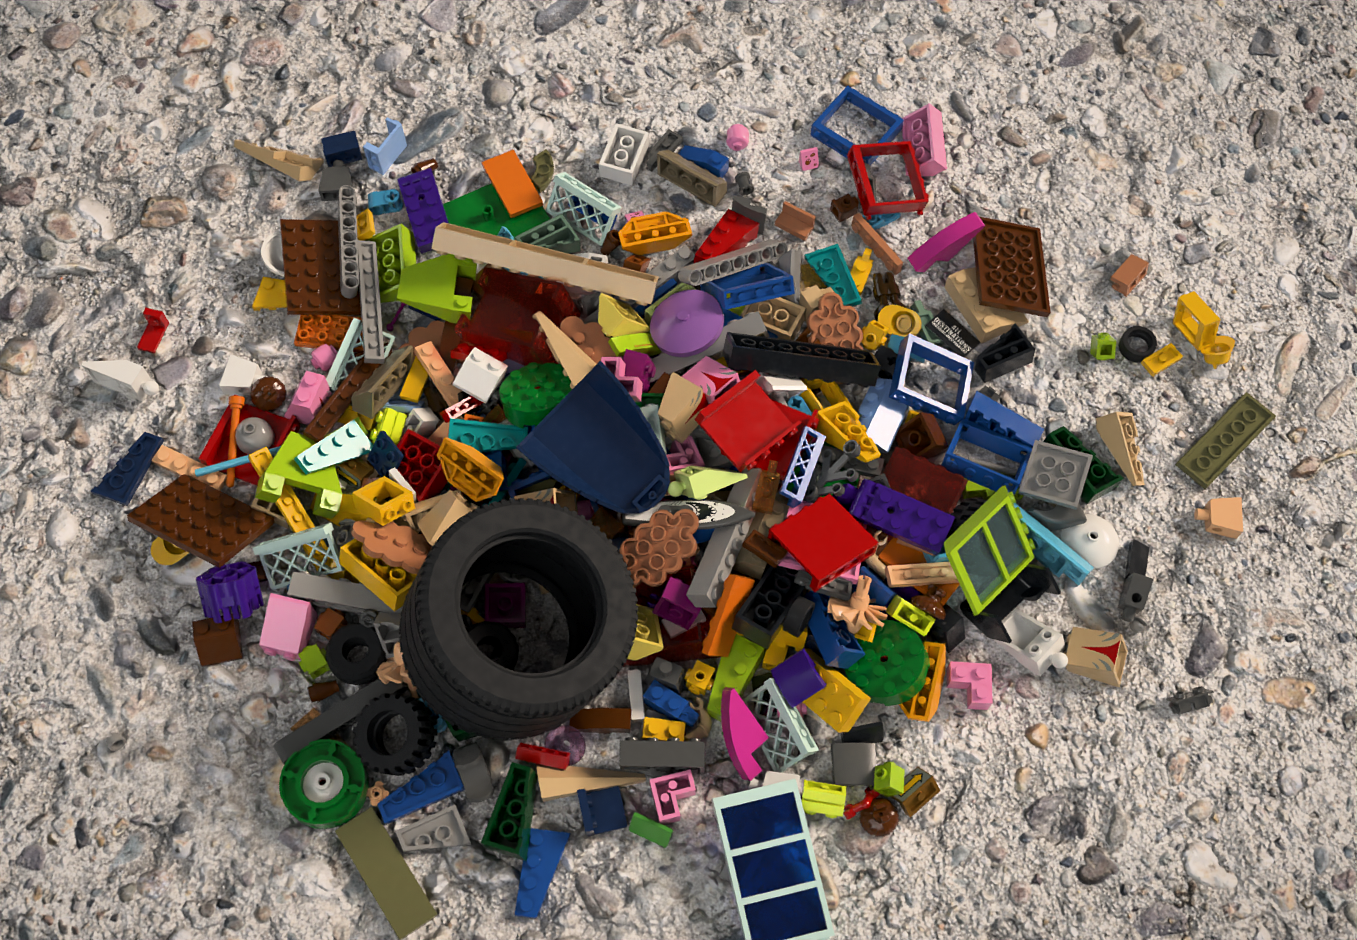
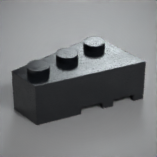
[975,323,1035,383]
[913,587,965,653]

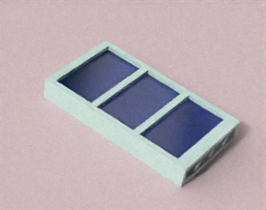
[711,779,835,940]

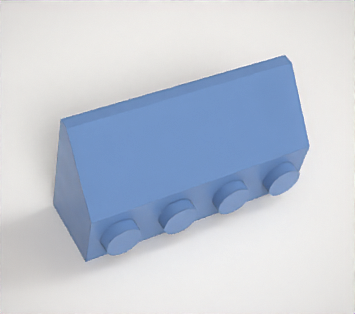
[857,378,909,454]

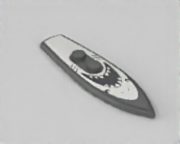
[622,499,755,530]

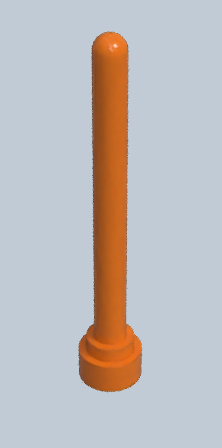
[226,396,245,488]

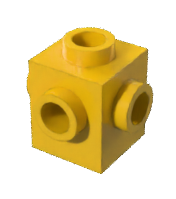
[861,320,890,351]
[684,660,716,695]

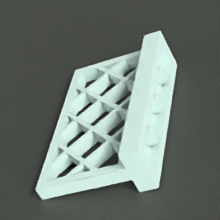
[545,172,622,246]
[326,318,396,392]
[252,523,344,590]
[743,678,819,773]

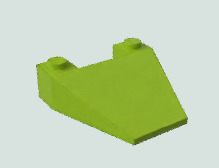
[397,254,477,325]
[255,431,342,519]

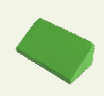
[629,812,673,848]

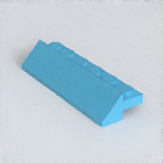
[1013,503,1094,586]

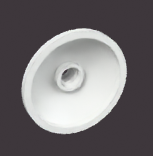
[261,231,284,277]
[1060,514,1119,570]

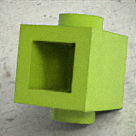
[1090,332,1116,360]
[298,644,330,680]
[874,762,905,797]

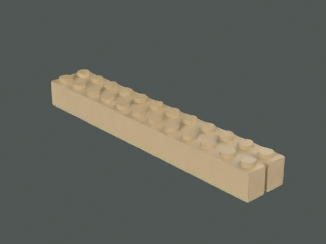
[431,222,659,306]

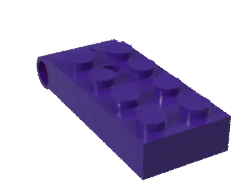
[397,168,449,254]
[848,479,955,556]

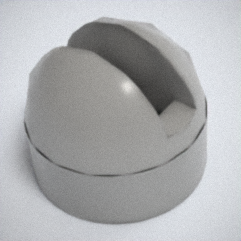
[1129,616,1147,633]
[106,733,126,751]

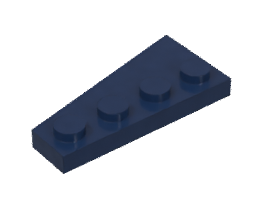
[91,432,164,506]

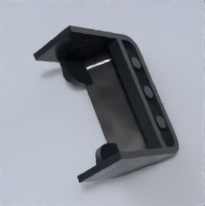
[960,561,1061,643]

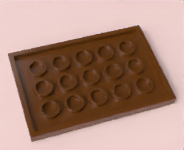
[973,217,1051,317]
[280,219,361,315]
[127,474,275,568]

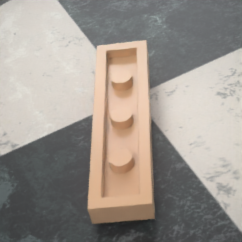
[414,341,462,407]
[151,445,227,491]
[884,562,959,588]

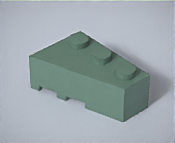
[515,214,581,254]

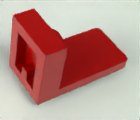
[137,307,169,353]

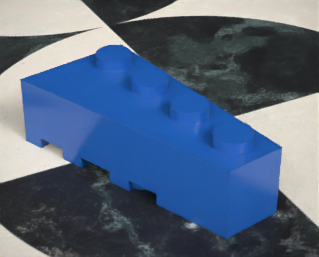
[963,391,1044,453]
[803,591,865,669]

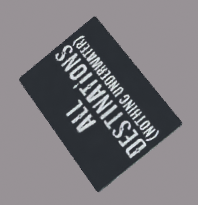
[926,309,980,358]

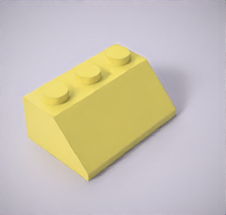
[598,293,650,337]
[626,604,663,661]

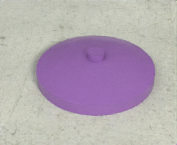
[650,290,724,357]

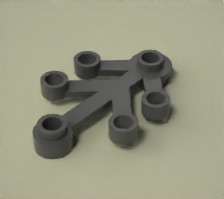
[803,440,861,503]

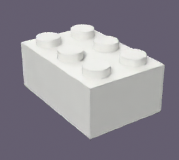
[599,123,649,186]

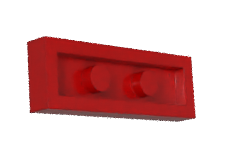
[450,343,507,362]

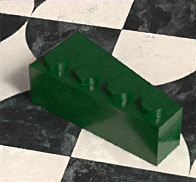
[1043,426,1125,504]
[481,762,538,861]

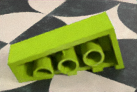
[707,634,765,722]

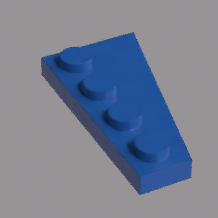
[378,750,465,825]
[515,828,571,919]

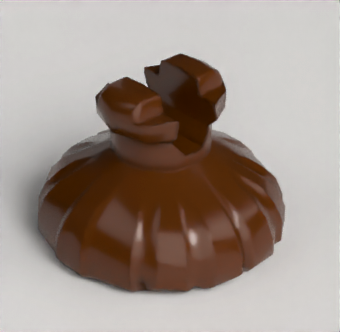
[250,376,287,412]
[910,584,947,620]
[859,797,899,837]

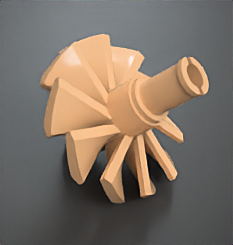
[827,575,888,634]
[376,642,419,698]

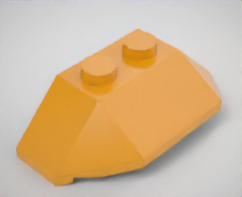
[618,212,692,255]
[437,437,504,502]
[898,641,946,722]

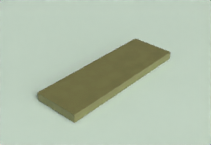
[1175,392,1276,490]
[335,807,438,940]

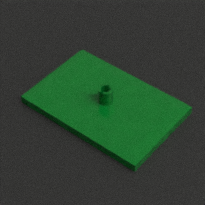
[443,183,550,238]

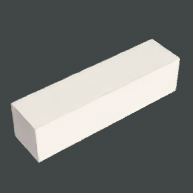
[628,670,644,724]

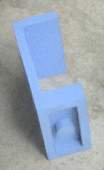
[363,117,407,175]

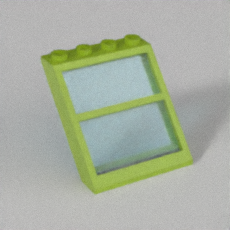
[944,485,1036,616]

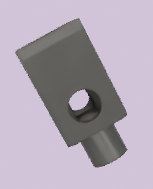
[318,160,354,201]
[1118,572,1154,622]
[644,657,686,696]

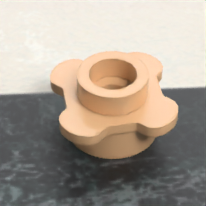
[366,781,390,806]

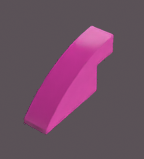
[908,212,985,272]
[721,687,769,781]

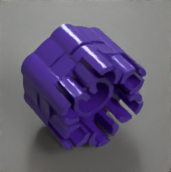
[196,561,264,623]

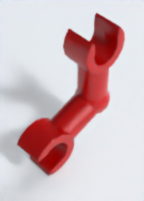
[843,786,880,819]

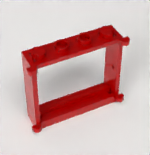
[847,141,929,220]

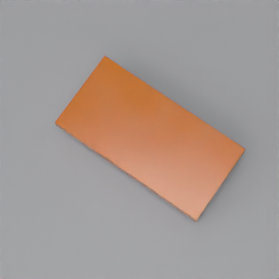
[481,150,543,218]
[294,315,364,352]
[878,537,960,606]
[702,574,755,657]

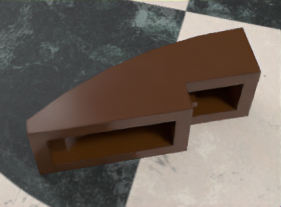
[569,708,632,734]

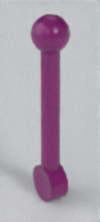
[386,302,407,332]

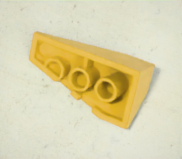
[813,401,881,463]

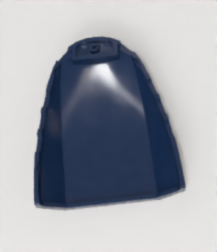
[516,361,670,514]

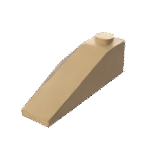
[1096,412,1144,486]

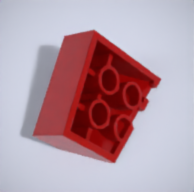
[397,429,448,502]

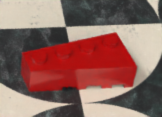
[693,209,760,264]

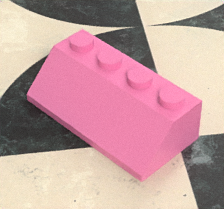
[902,103,947,176]

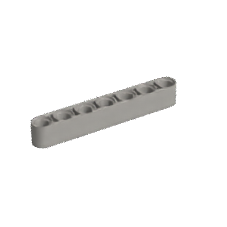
[337,185,359,299]
[678,239,788,286]

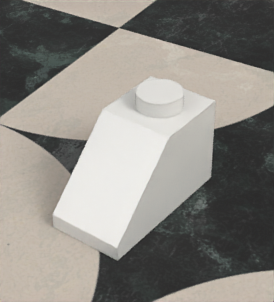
[400,408,440,440]

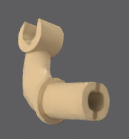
[865,530,888,579]
[684,697,712,741]

